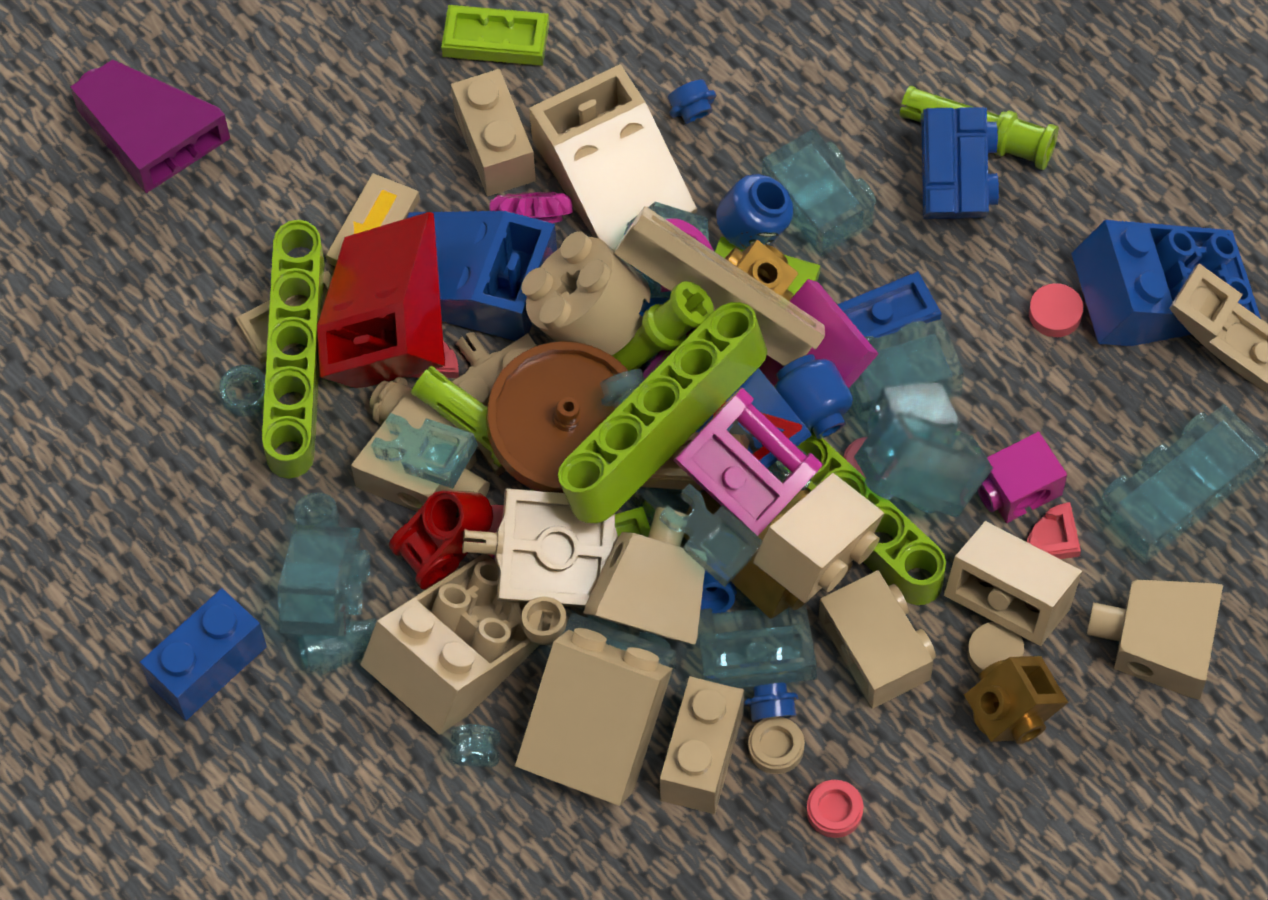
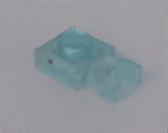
[371,413,478,489]
[659,483,763,587]

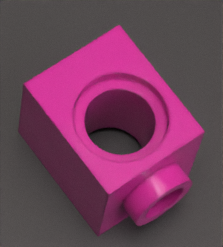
[977,431,1067,523]

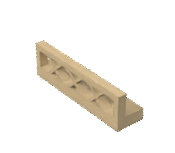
[614,206,825,366]

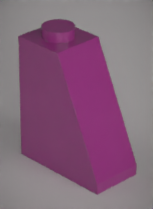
[70,59,231,193]

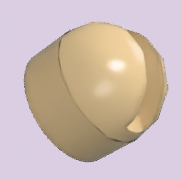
[522,596,567,646]

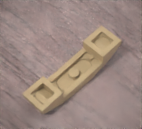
[1170,264,1268,392]

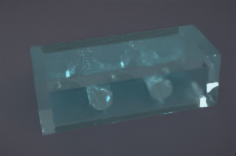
[1099,404,1268,565]

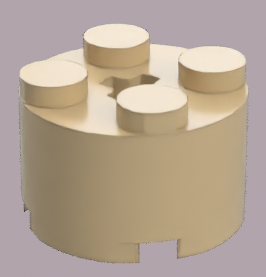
[521,231,651,356]

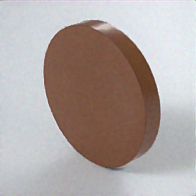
[486,341,638,493]

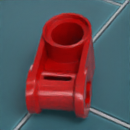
[389,490,493,590]

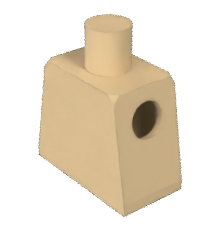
[351,388,490,511]
[583,507,706,645]
[1087,580,1223,700]

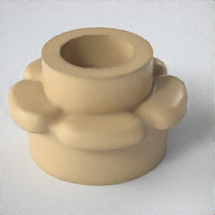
[370,377,410,425]

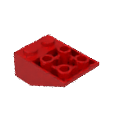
[317,212,445,388]

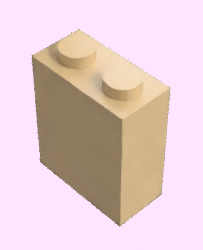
[515,628,673,806]

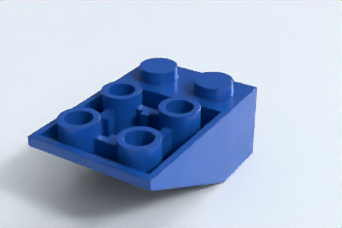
[407,211,557,341]
[1071,220,1261,346]

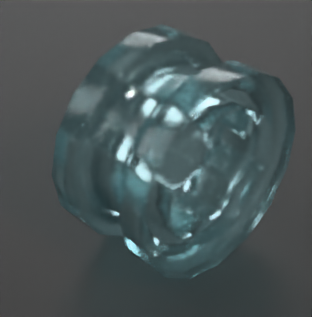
[219,365,265,416]
[449,724,501,767]

